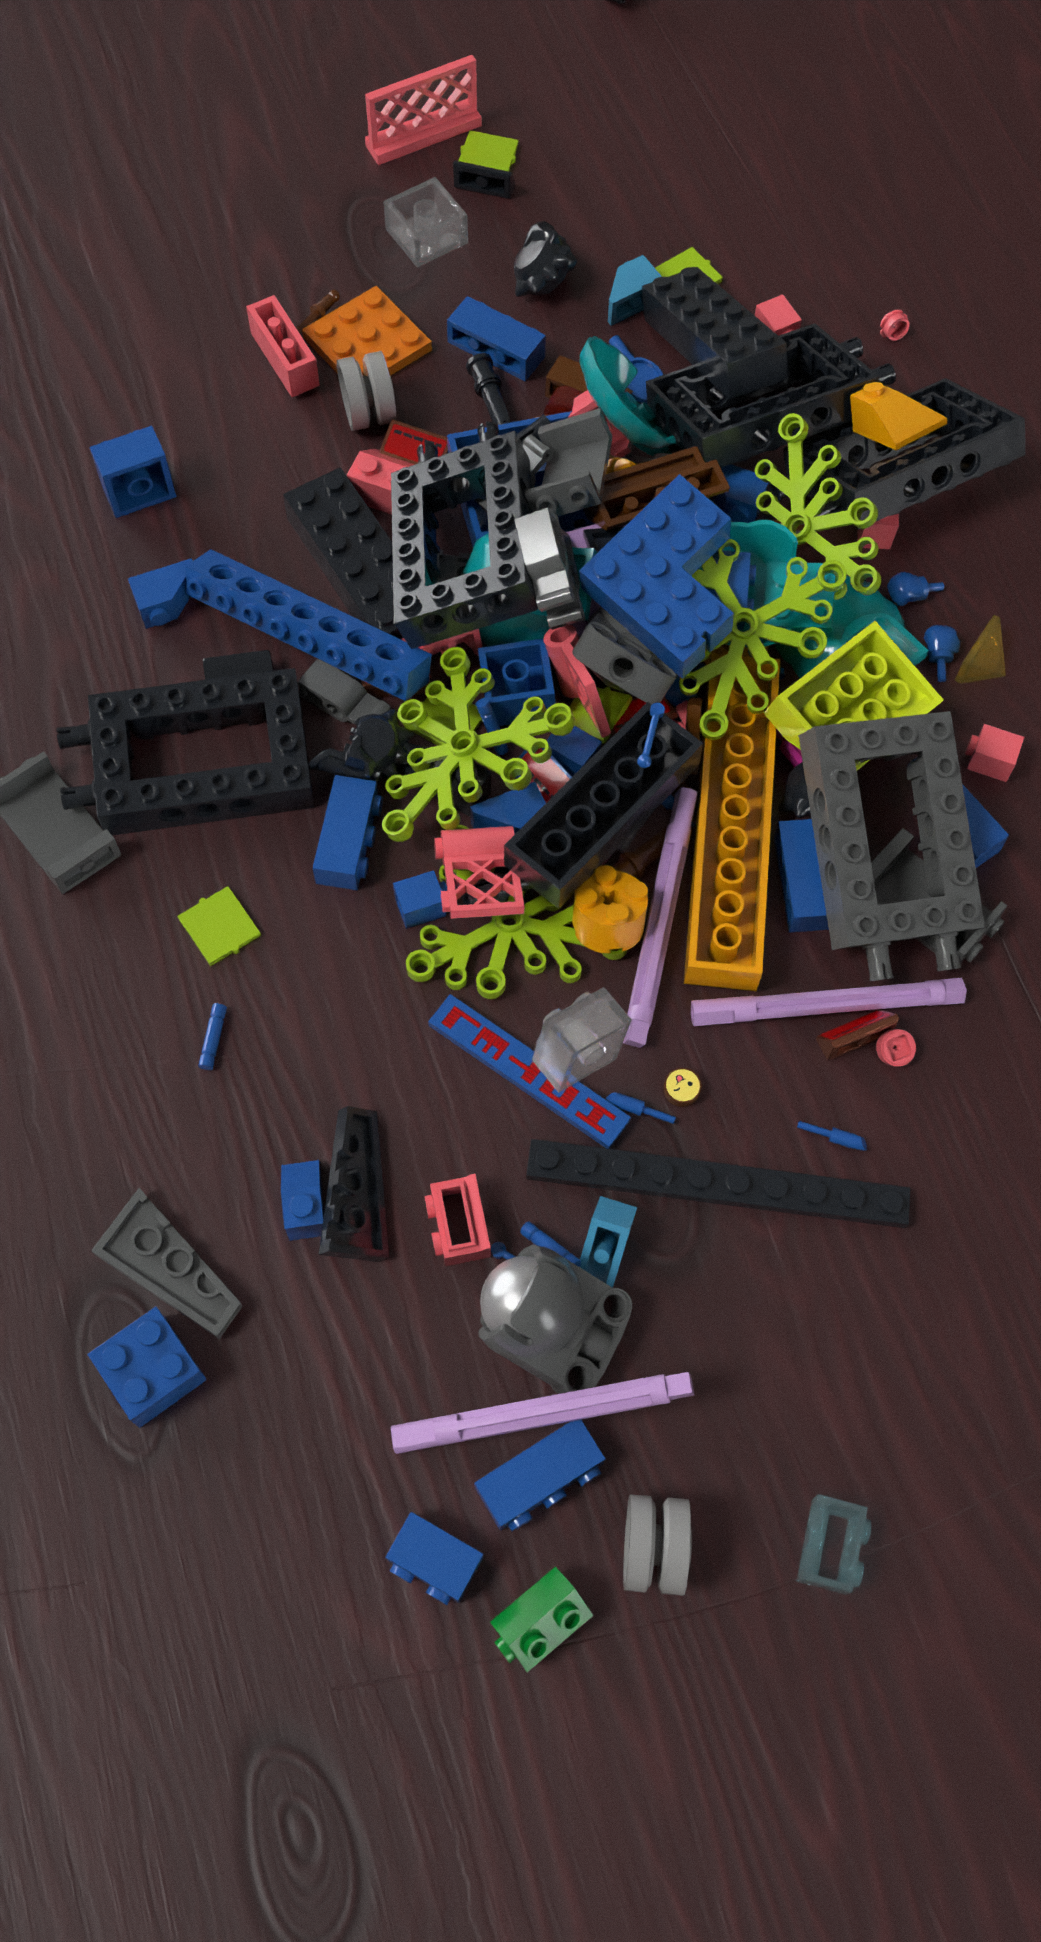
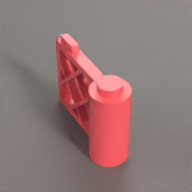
[543,625,611,738]
[434,826,525,919]

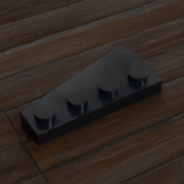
[319,1106,389,1262]

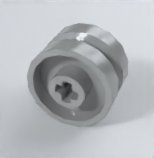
[337,351,397,431]
[623,1494,692,1596]

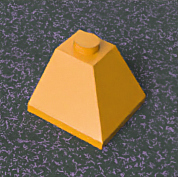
[850,382,947,450]

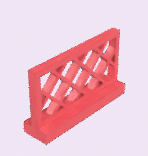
[365,55,482,165]

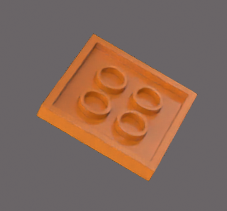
[302,286,432,376]

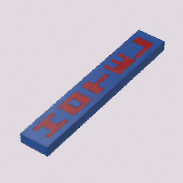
[428,994,631,1149]

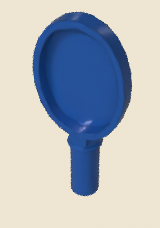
[609,335,663,404]

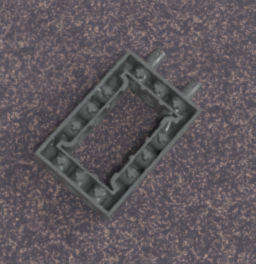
[799,711,985,981]

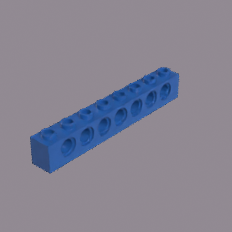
[186,549,432,701]

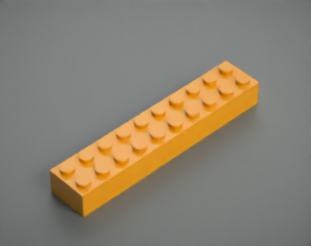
[684,653,780,991]

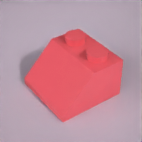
[346,449,415,515]

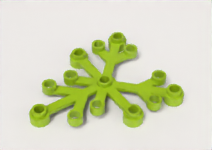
[755,413,881,600]
[679,539,847,740]
[382,647,575,842]
[406,825,628,999]

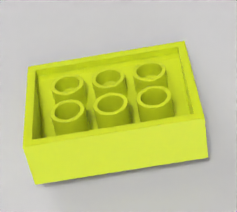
[763,621,943,770]

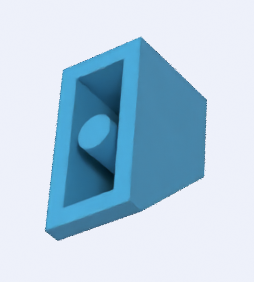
[608,255,662,326]
[580,1196,637,1288]

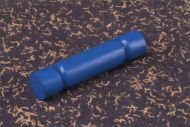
[476,698,509,755]
[198,1003,227,1070]
[520,1221,582,1267]

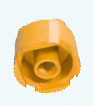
[572,865,648,953]

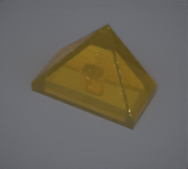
[955,615,1006,684]

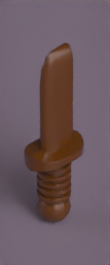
[296,290,340,333]

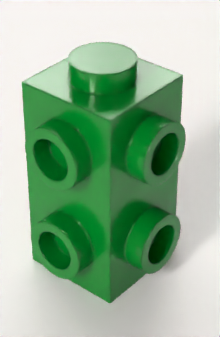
[490,1567,593,1672]

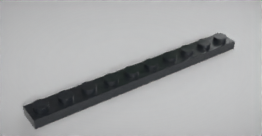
[526,1139,910,1228]

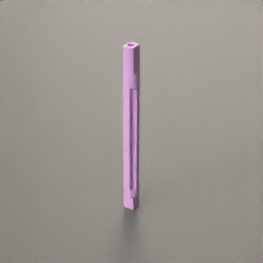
[623,787,698,1048]
[691,978,967,1026]
[391,1372,695,1454]

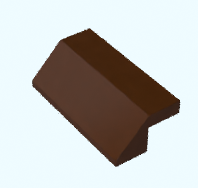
[583,446,730,531]

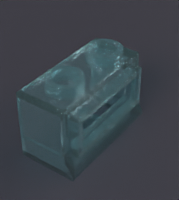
[796,1494,871,1595]

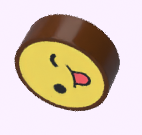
[663,1068,702,1107]

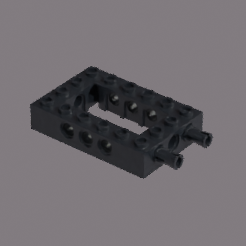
[645,323,896,468]
[769,378,1026,529]
[391,421,539,649]
[56,668,315,835]

